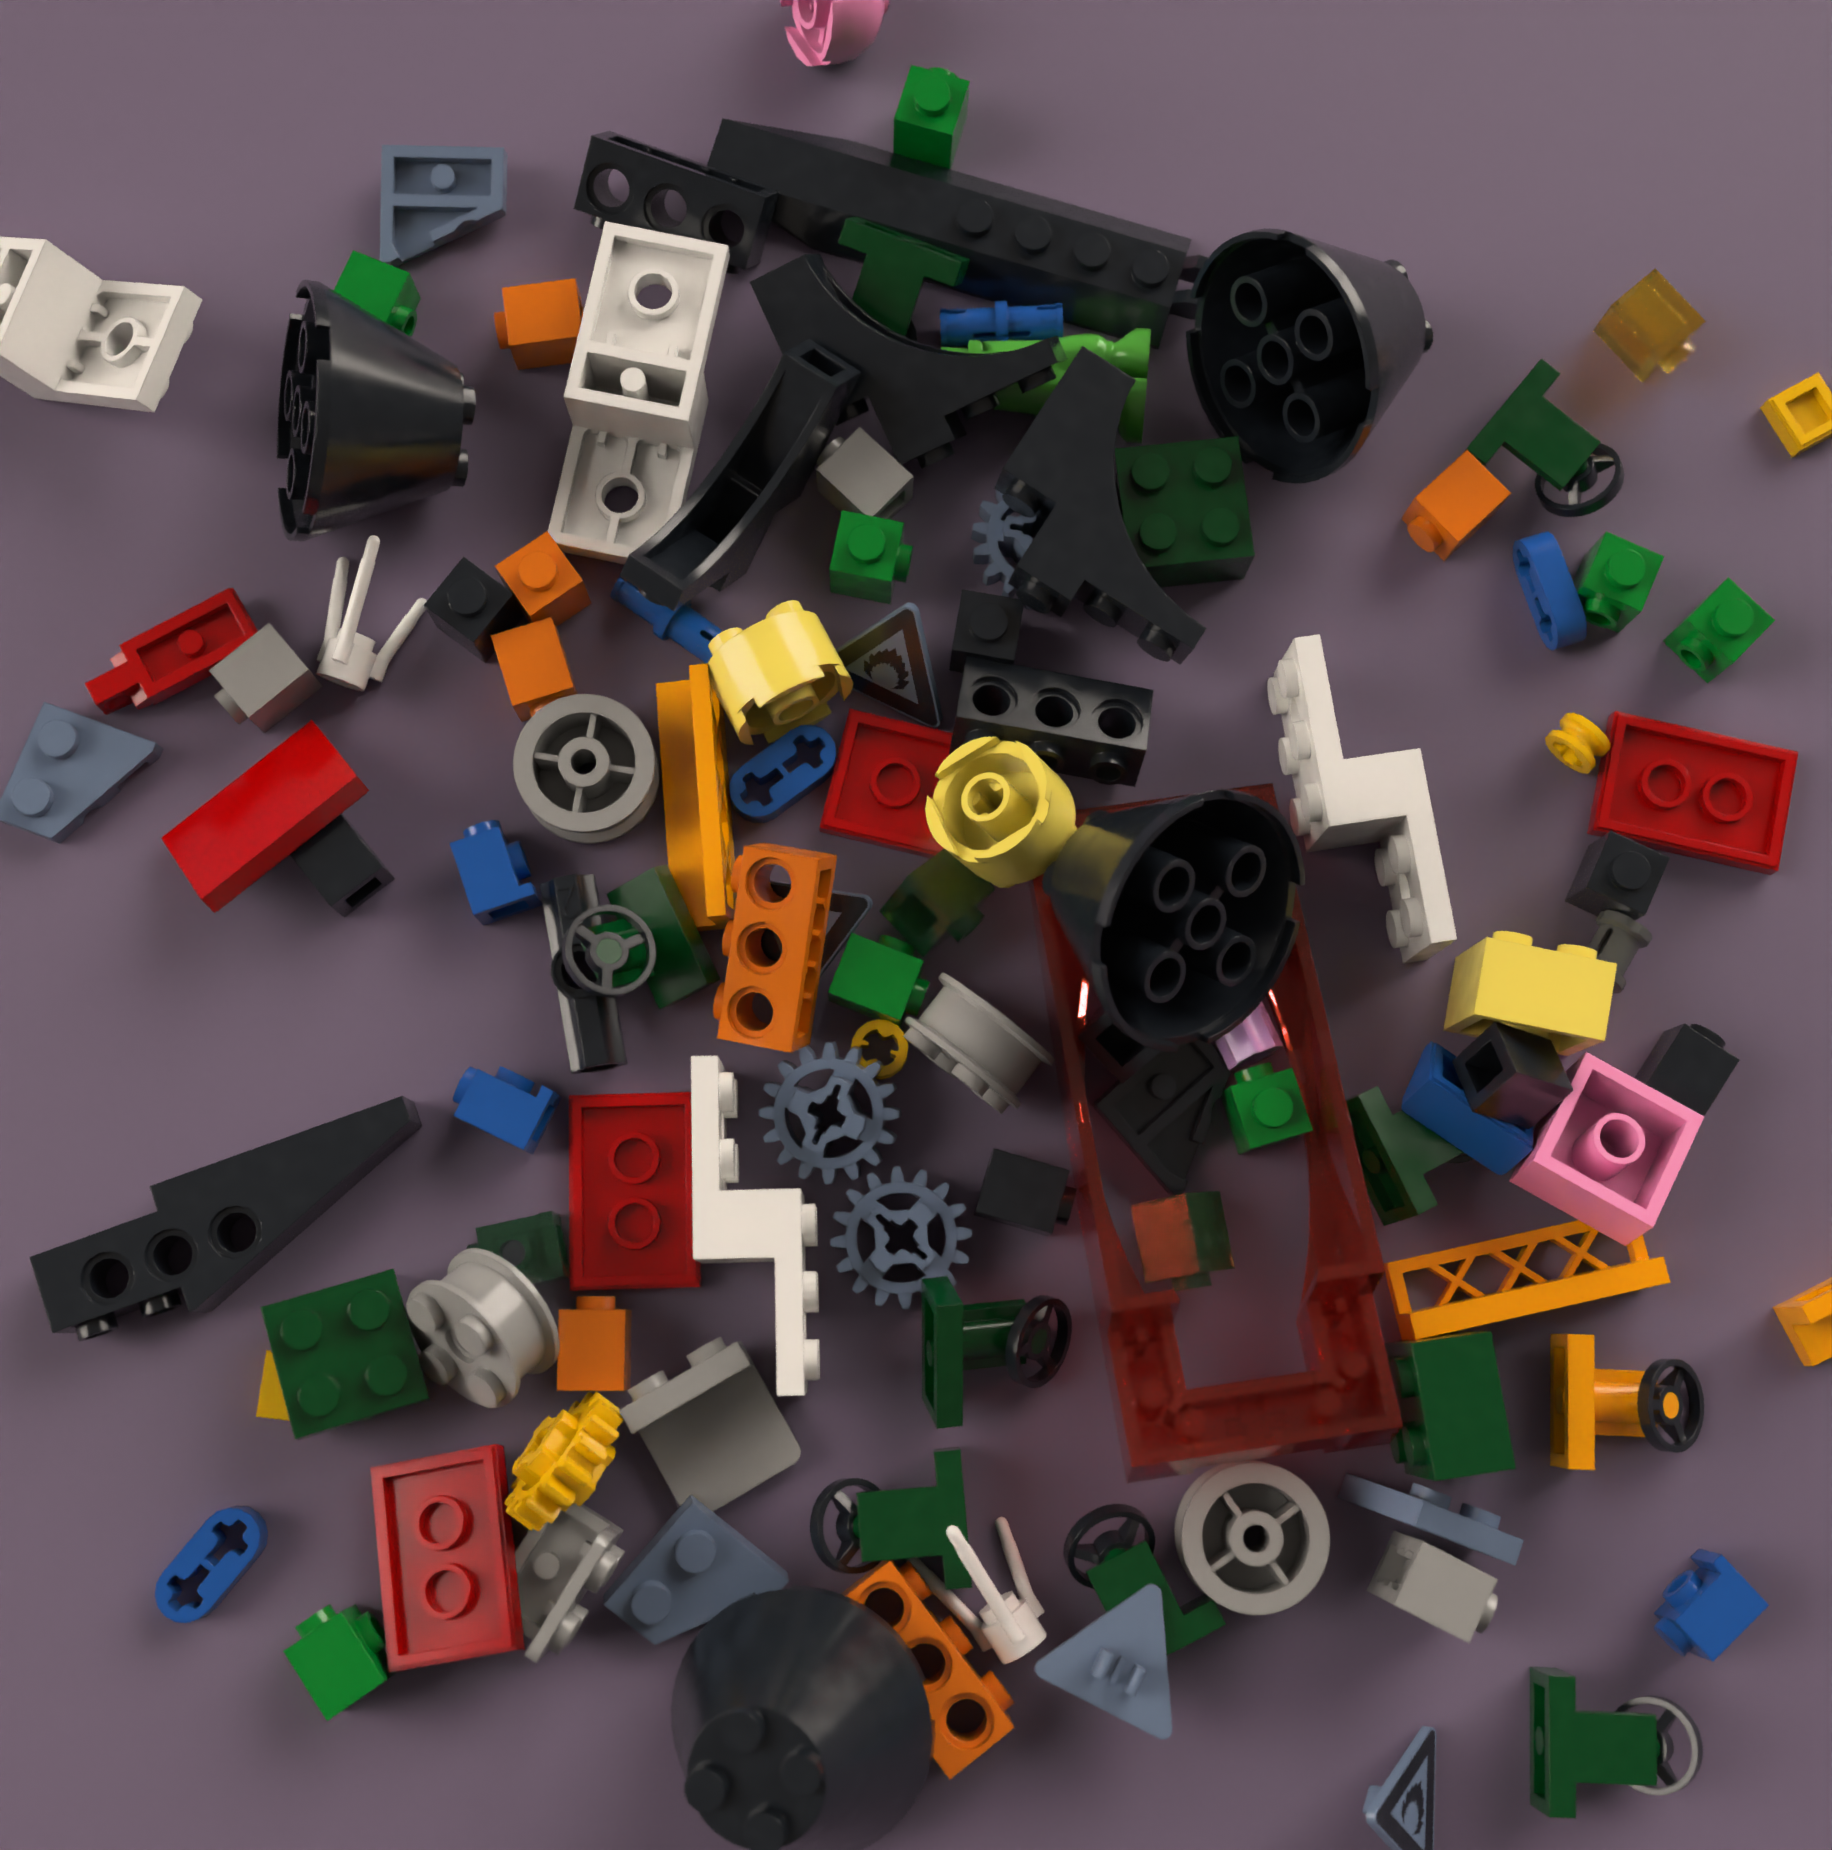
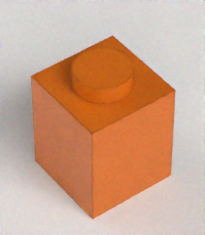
[494,278,584,370]
[1401,450,1511,561]
[495,531,592,627]
[491,617,578,722]
[557,1296,632,1391]

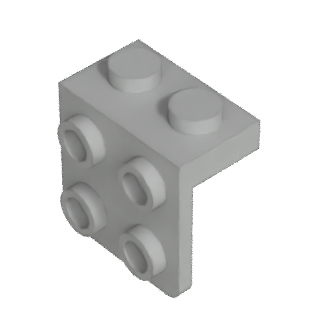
[619,1336,801,1512]
[515,1503,625,1663]

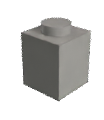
[816,427,914,520]
[209,623,323,733]

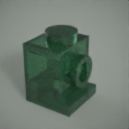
[467,1211,570,1286]

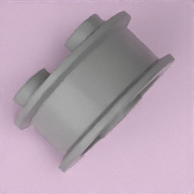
[513,694,660,844]
[903,972,1055,1114]
[406,1248,560,1408]
[1174,1459,1330,1615]

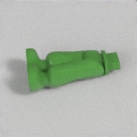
[941,328,1151,443]

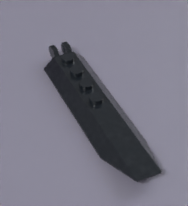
[707,118,1208,350]

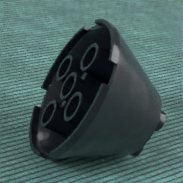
[1186,228,1433,484]
[277,280,476,542]
[1042,789,1305,1052]
[671,1585,935,1850]

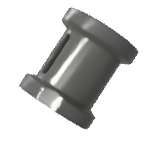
[1588,909,1652,993]

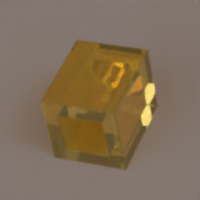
[1593,268,1706,383]

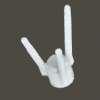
[316,535,427,692]
[906,1517,1047,1664]

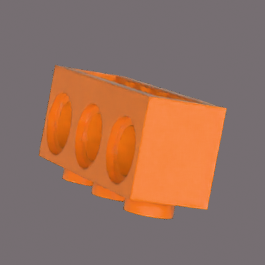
[713,842,837,1053]
[841,1560,1015,1779]

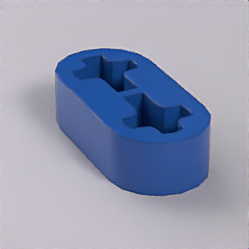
[1512,531,1587,651]
[729,725,836,823]
[155,1506,268,1623]

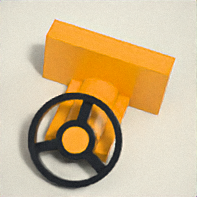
[1550,1334,1704,1470]

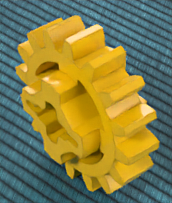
[504,1391,624,1532]

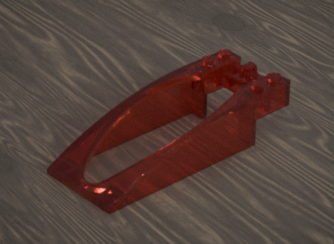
[1029,783,1403,1483]

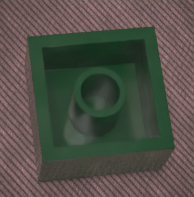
[1114,436,1255,588]
[260,1268,430,1440]
[1377,1331,1516,1481]

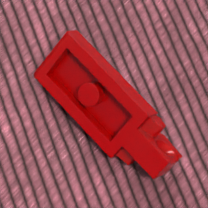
[85,587,258,715]

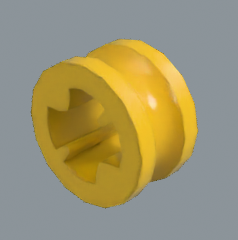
[1545,713,1610,774]
[851,1019,908,1080]

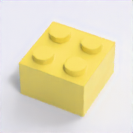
[1443,931,1617,1056]

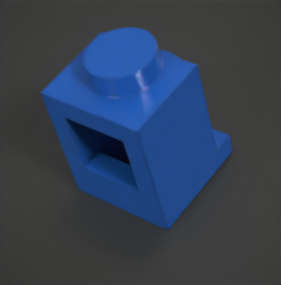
[449,820,543,926]
[453,1066,562,1155]
[1653,1549,1769,1662]

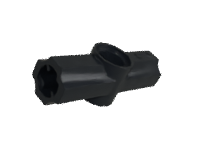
[539,874,628,1074]

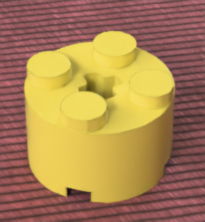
[708,600,853,745]
[925,737,1077,888]

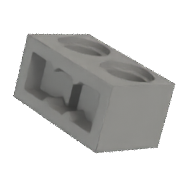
[1366,1531,1498,1643]

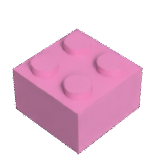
[1509,1052,1704,1246]

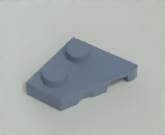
[380,145,508,267]
[0,702,163,844]
[1338,1473,1524,1566]
[603,1494,789,1645]

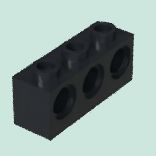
[574,131,780,274]
[949,656,1153,787]

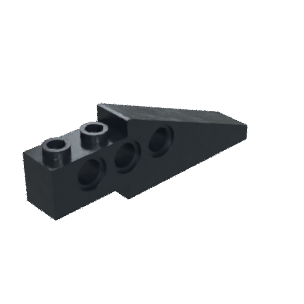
[29,1096,422,1341]

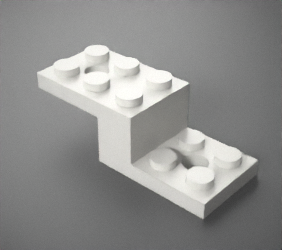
[548,221,730,564]
[0,237,202,413]
[1267,634,1457,963]
[691,1056,820,1396]

